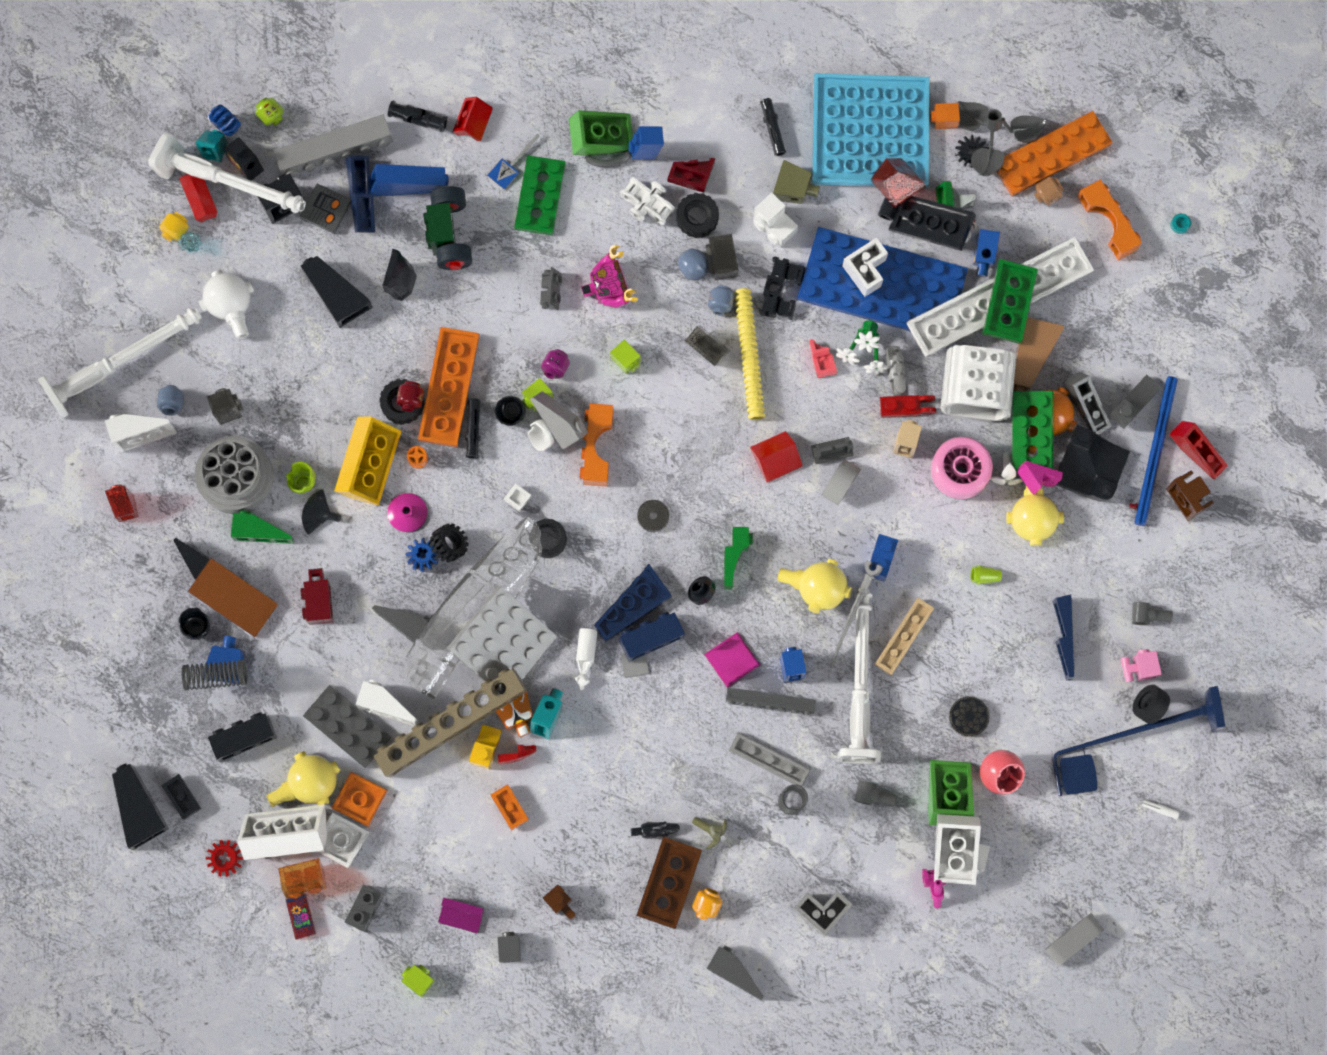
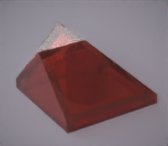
[871,158,926,208]

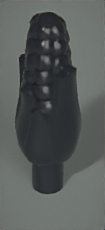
[631,821,680,839]

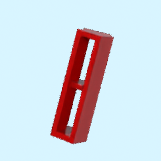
[179,174,217,223]

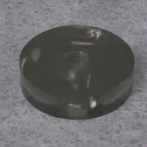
[637,500,669,532]

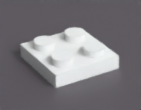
[318,812,369,869]

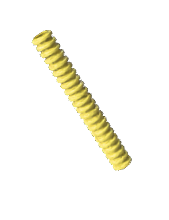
[734,288,765,420]

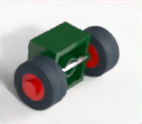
[423,186,472,270]

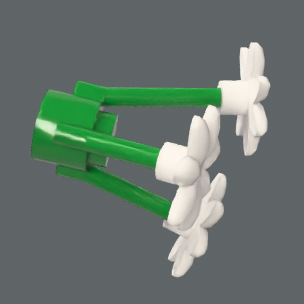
[836,320,890,375]

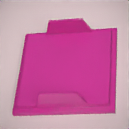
[704,632,760,687]

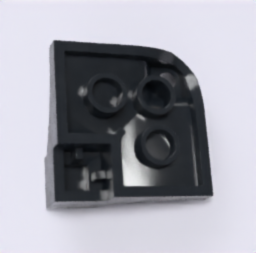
[1056,425,1130,502]

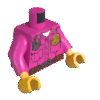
[581,245,638,308]

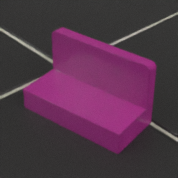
[438,897,485,933]

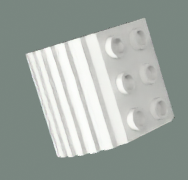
[940,345,1016,422]

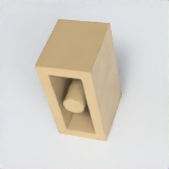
[893,420,922,458]

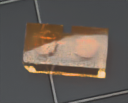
[278,858,327,899]

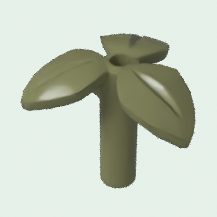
[692,817,727,850]

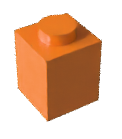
[930,103,960,129]

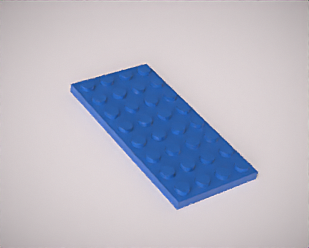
[797,227,968,332]

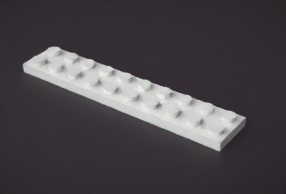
[906,237,1094,358]

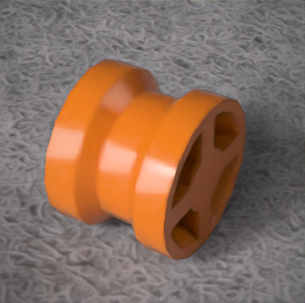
[407,446,428,469]

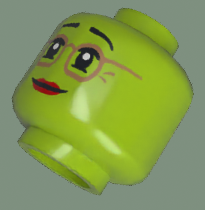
[255,97,284,126]

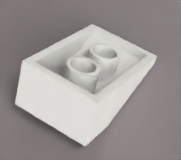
[105,414,177,452]
[356,680,419,727]
[934,814,981,885]

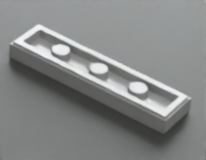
[729,733,811,786]

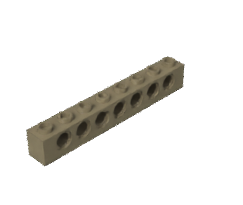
[374,668,528,777]

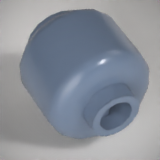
[157,385,184,416]

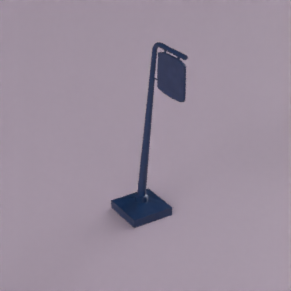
[1052,686,1226,796]

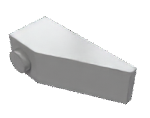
[530,391,588,450]

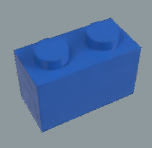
[629,126,664,160]
[866,534,898,582]
[780,647,806,683]

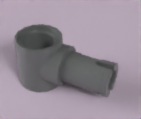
[1132,602,1173,625]
[854,780,897,807]

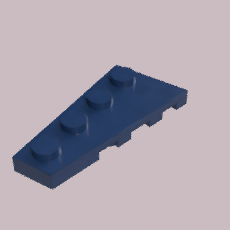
[594,564,672,642]

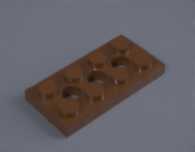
[636,837,702,930]

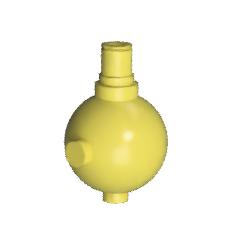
[1006,486,1064,546]
[778,559,852,613]
[266,751,341,808]

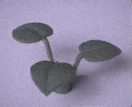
[958,101,1046,176]

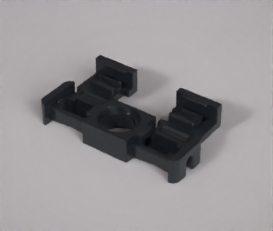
[759,256,805,320]

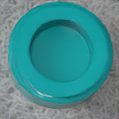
[1170,213,1191,234]

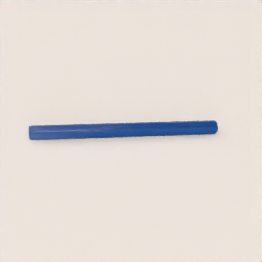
[1134,376,1178,526]

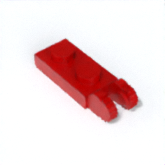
[880,395,936,418]

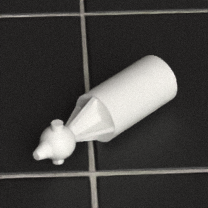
[575,628,598,690]

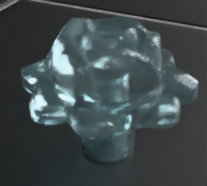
[178,232,202,253]

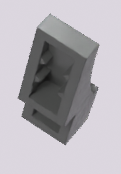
[1109,375,1162,429]

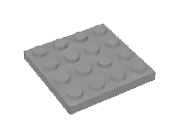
[447,585,557,695]

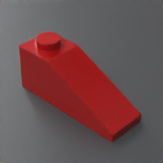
[1169,421,1228,479]

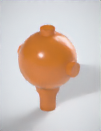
[1028,387,1077,455]

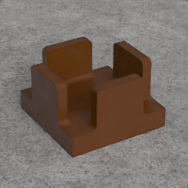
[1166,470,1214,522]

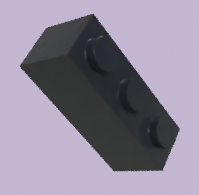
[208,712,277,762]

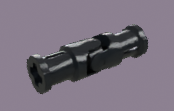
[387,100,448,133]

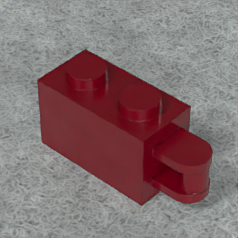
[301,568,333,625]

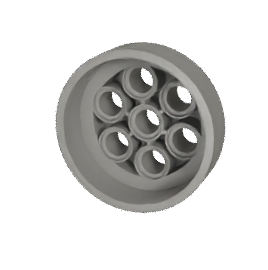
[195,436,274,514]

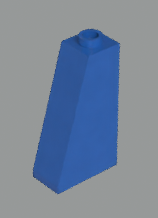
[370,164,449,197]

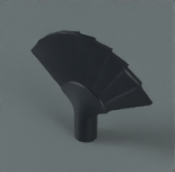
[302,489,341,535]

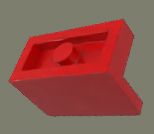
[452,96,493,141]

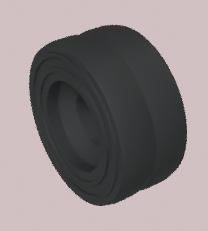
[1132,685,1170,724]

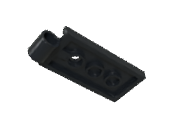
[878,193,976,251]

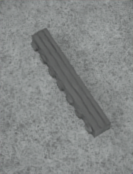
[726,687,816,716]

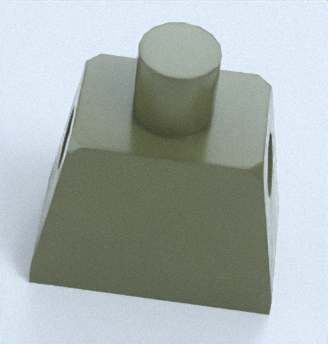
[773,160,820,204]

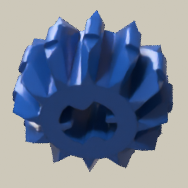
[208,104,241,137]
[405,538,438,572]

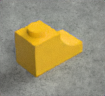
[469,724,502,770]

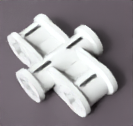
[619,177,676,225]

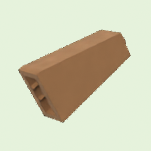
[1013,317,1064,391]

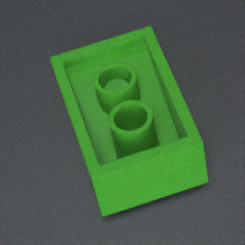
[569,110,633,156]
[928,760,974,826]

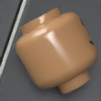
[1034,177,1064,206]

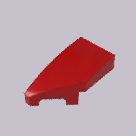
[498,745,537,765]

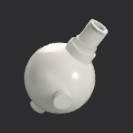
[199,270,255,339]

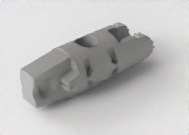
[886,346,907,396]

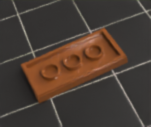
[187,558,278,637]

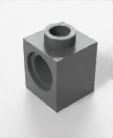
[497,932,521,963]

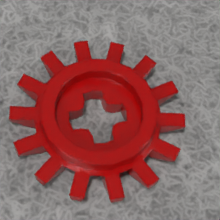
[206,840,243,877]

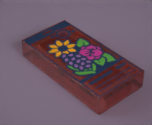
[285,893,316,940]

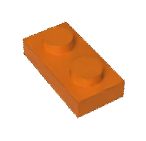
[490,784,529,831]

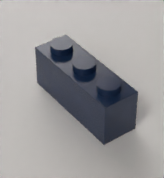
[619,612,685,662]

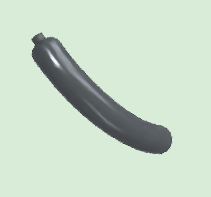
[585,152,632,168]

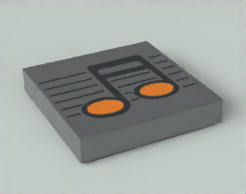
[299,183,351,234]

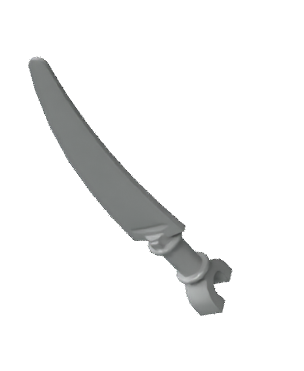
[830,560,883,668]

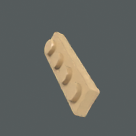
[874,597,934,676]

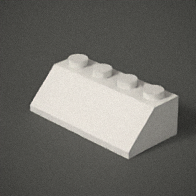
[237,804,327,860]

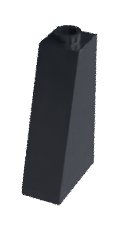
[301,256,373,328]
[112,763,169,850]

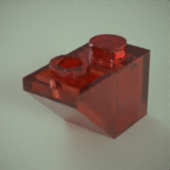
[105,484,139,522]

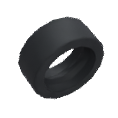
[528,519,567,558]

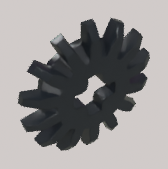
[955,135,989,168]

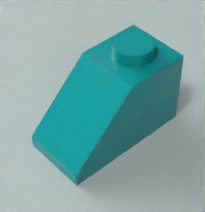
[195,130,228,163]

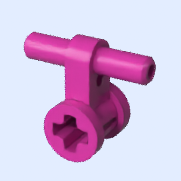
[922,869,946,909]

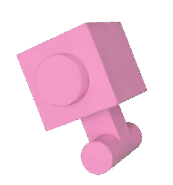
[1121,649,1162,683]

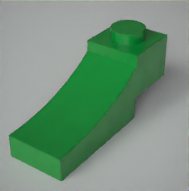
[724,527,753,590]

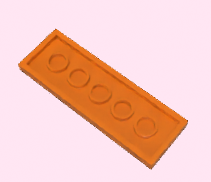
[997,111,1113,196]
[418,327,480,448]

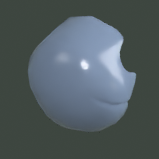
[678,248,709,280]

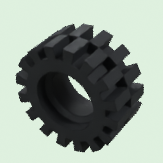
[430,523,469,563]

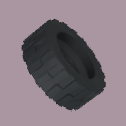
[676,193,719,238]
[379,379,424,425]

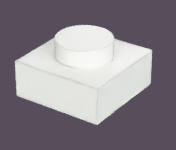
[503,483,532,512]

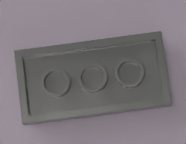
[303,685,392,768]

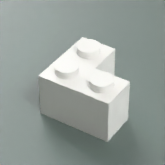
[753,192,798,248]
[843,238,888,297]

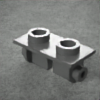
[540,267,562,310]
[811,437,854,465]

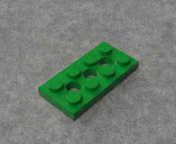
[514,155,566,236]
[982,259,1038,344]
[1012,391,1054,471]

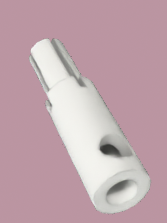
[1142,800,1180,820]

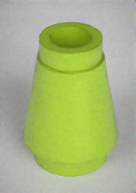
[970,565,1002,585]

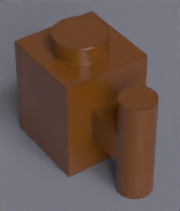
[543,884,576,920]

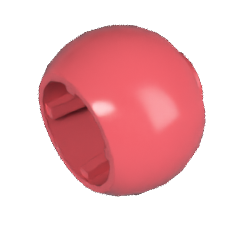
[980,750,1025,795]

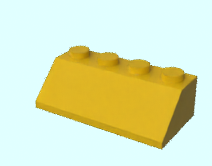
[334,417,402,505]

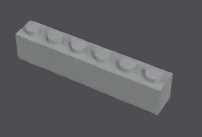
[273,114,393,177]

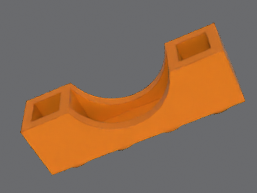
[1077,179,1142,260]
[580,403,614,487]

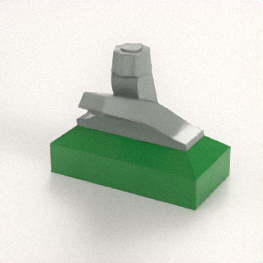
[935,181,976,209]

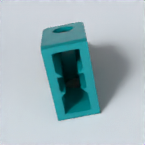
[530,688,563,740]

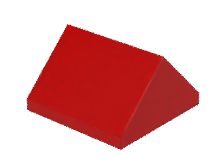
[750,431,803,483]

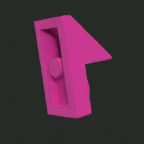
[1017,461,1063,495]

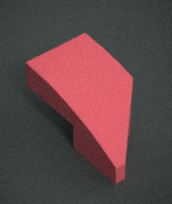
[809,339,837,378]

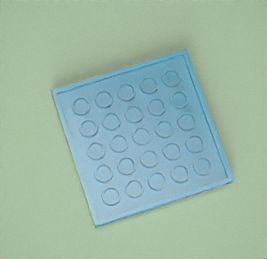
[812,73,929,188]

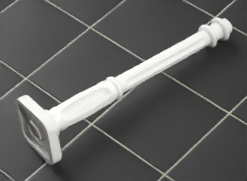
[149,132,306,213]
[38,308,202,419]
[837,588,881,764]

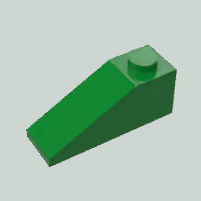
[231,511,294,544]

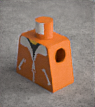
[496,692,533,738]

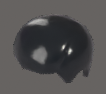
[494,395,526,426]
[178,608,210,640]

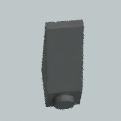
[1063,372,1112,435]
[372,605,436,649]
[707,945,764,1000]

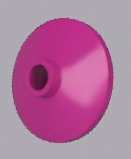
[387,493,427,532]

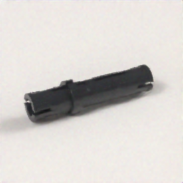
[760,98,786,156]
[465,398,481,459]

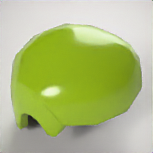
[286,461,316,494]

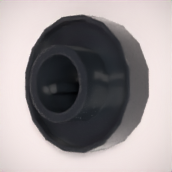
[687,576,716,605]

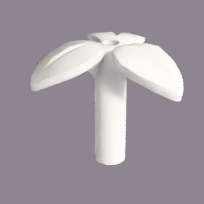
[990,452,1023,486]

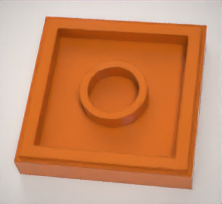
[332,772,388,827]

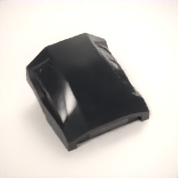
[382,249,417,301]

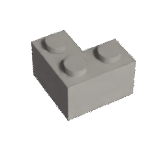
[793,891,853,937]

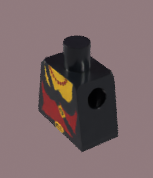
[224,137,264,181]

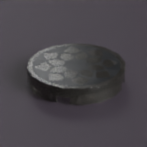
[949,696,990,737]

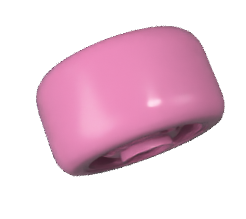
[931,437,993,499]

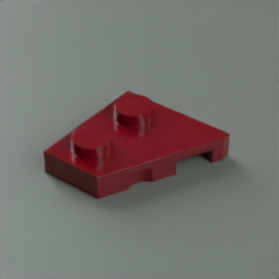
[667,158,715,193]

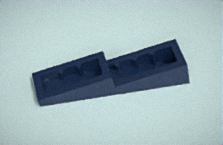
[346,156,375,233]
[1052,594,1074,681]

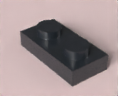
[161,774,202,820]

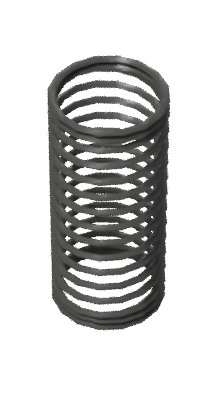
[181,659,248,691]
[778,784,808,815]

